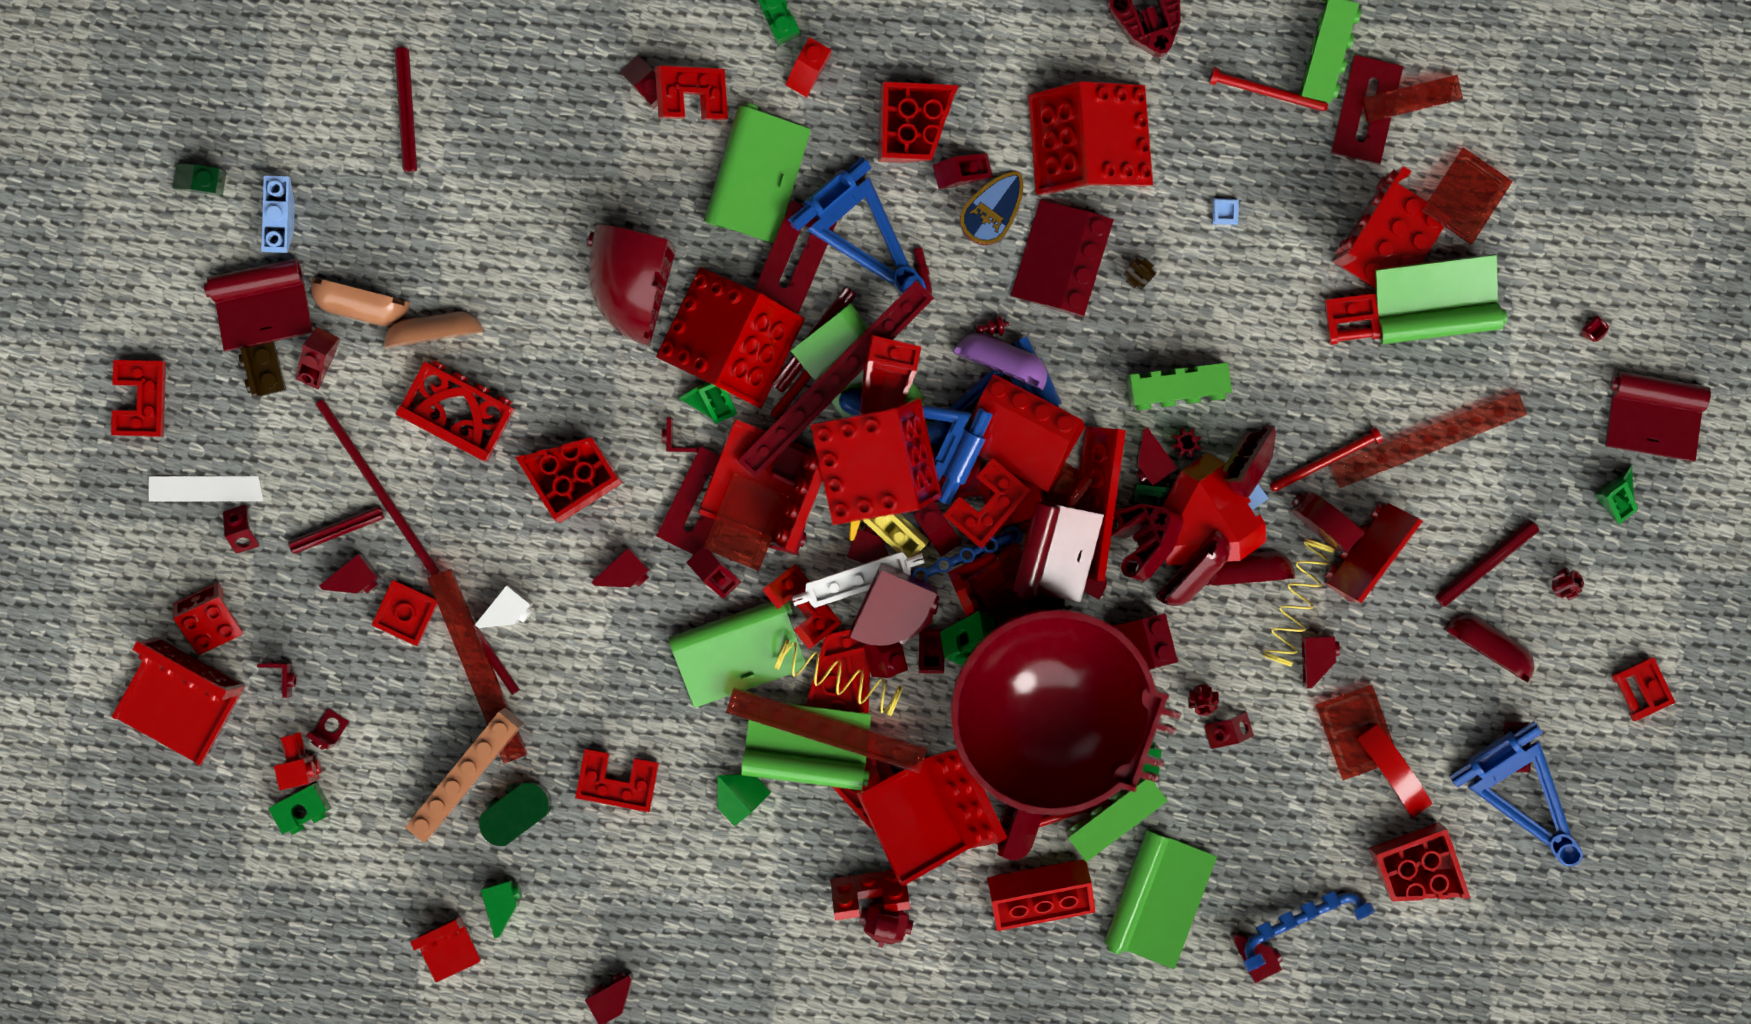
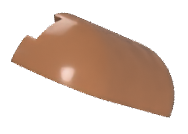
[311,278,410,326]
[384,311,484,348]

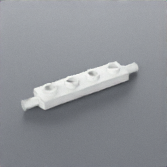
[792,551,925,608]

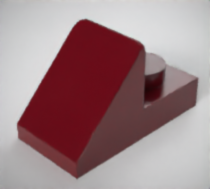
[918,629,944,674]

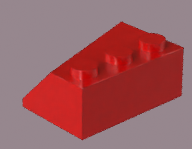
[878,82,959,163]
[515,437,623,523]
[1369,822,1471,902]

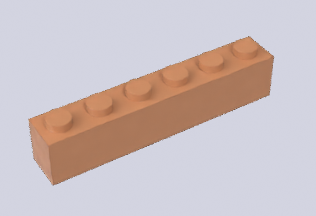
[405,708,524,843]

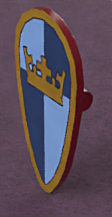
[960,171,1023,245]

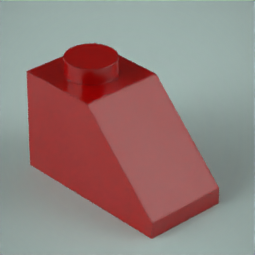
[785,37,832,98]

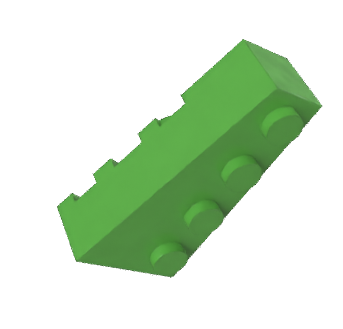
[1299,0,1362,103]
[1126,363,1232,411]
[1065,777,1168,862]

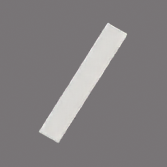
[149,476,263,501]

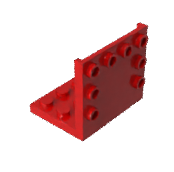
[1028,81,1153,195]
[1332,166,1451,290]
[656,267,805,409]
[811,398,942,525]
[698,419,823,552]
[112,637,245,766]
[857,747,1007,886]

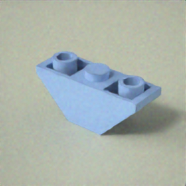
[261,176,295,253]

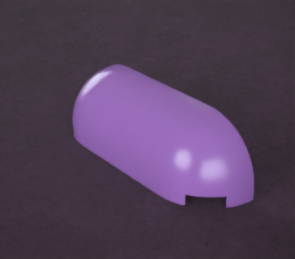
[953,333,1047,390]

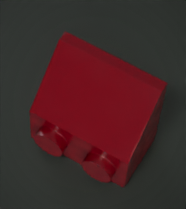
[1112,613,1178,669]

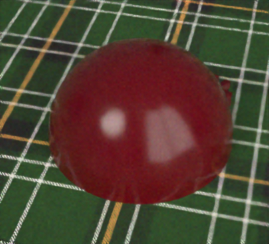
[951,609,1182,815]

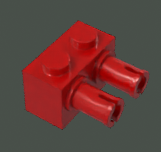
[274,732,322,791]

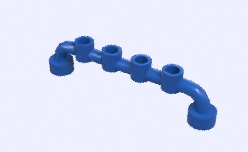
[910,526,1023,582]
[1243,891,1375,972]

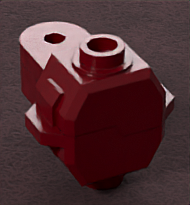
[859,899,914,948]

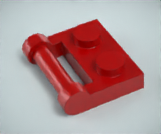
[1324,293,1381,345]
[1611,657,1676,721]

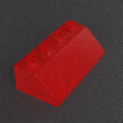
[987,859,1095,931]

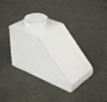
[475,585,533,628]

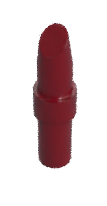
[913,247,932,295]

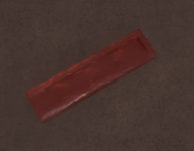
[1361,75,1463,123]

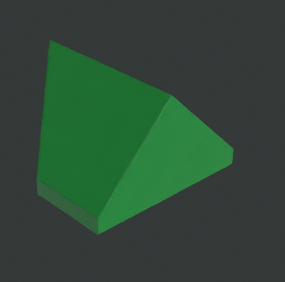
[678,382,738,424]
[1594,465,1638,525]
[717,775,771,827]

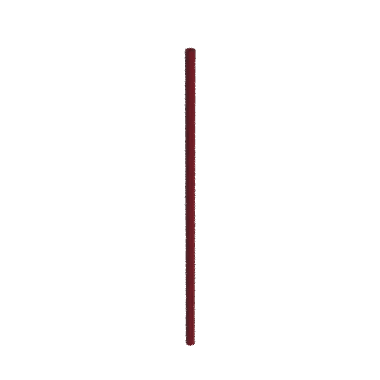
[315,399,520,695]

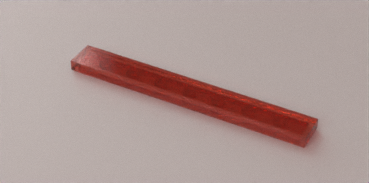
[1330,392,1527,488]
[427,568,528,764]
[726,687,927,773]

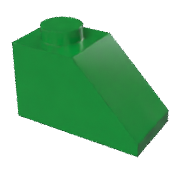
[481,878,522,939]

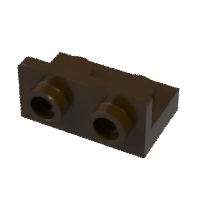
[239,342,287,398]

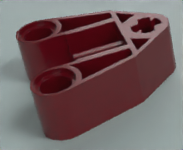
[1107,0,1181,58]
[1111,504,1183,581]

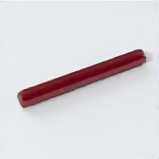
[394,47,417,172]
[772,287,856,393]
[1435,520,1539,607]

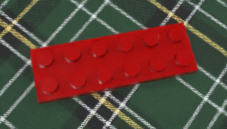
[1074,426,1126,581]

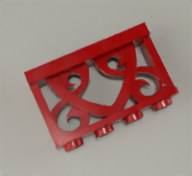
[395,360,516,462]

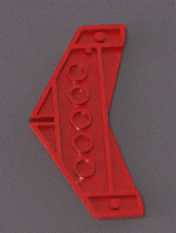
[806,629,894,830]

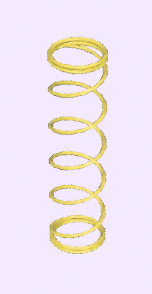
[1262,538,1335,667]
[774,639,903,716]

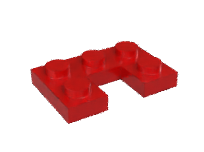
[655,65,728,120]
[111,360,166,437]
[943,458,1032,549]
[762,564,841,649]
[575,748,660,812]
[830,869,911,921]

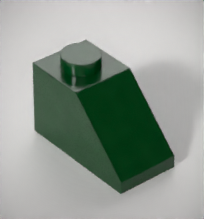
[172,164,227,197]

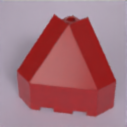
[1162,453,1266,566]

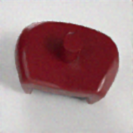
[1582,315,1609,342]

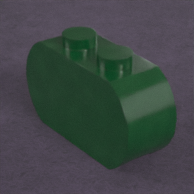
[479,781,552,846]

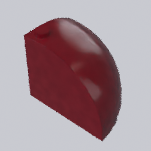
[587,225,676,346]

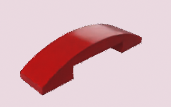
[1356,723,1432,818]

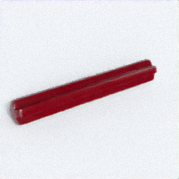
[288,506,385,554]

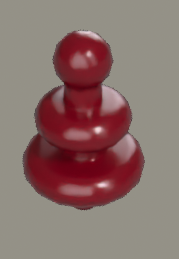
[976,315,1010,336]

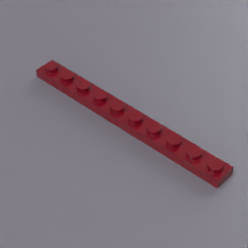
[737,280,934,479]

